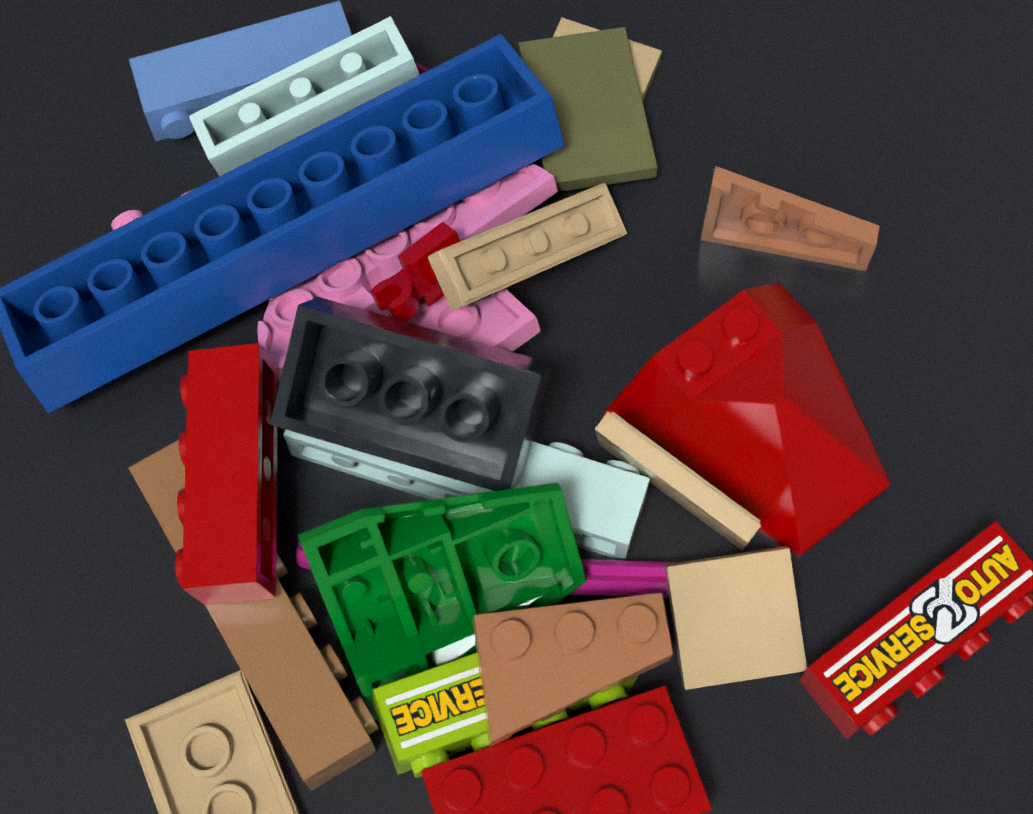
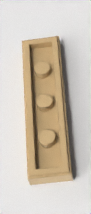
[427,182,628,311]

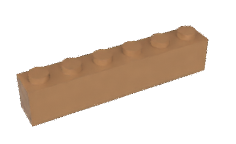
[128,440,379,791]

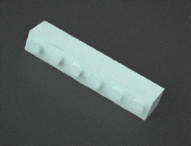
[283,430,650,561]

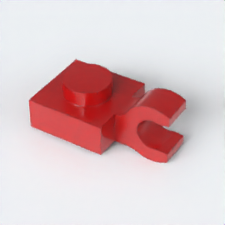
[370,221,461,322]

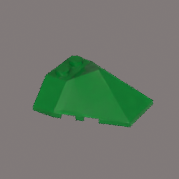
[297,483,586,720]

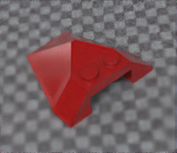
[603,283,891,557]

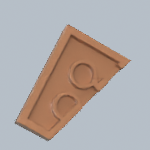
[700,166,879,271]
[473,593,673,747]

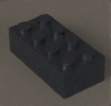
[270,297,552,491]

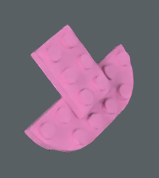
[257,163,558,384]

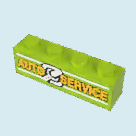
[373,653,639,778]

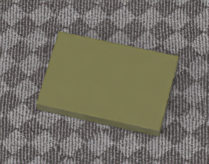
[518,27,658,192]

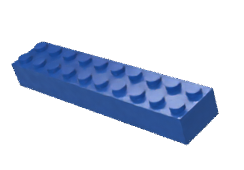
[0,34,565,413]

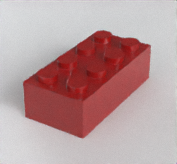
[421,686,712,814]

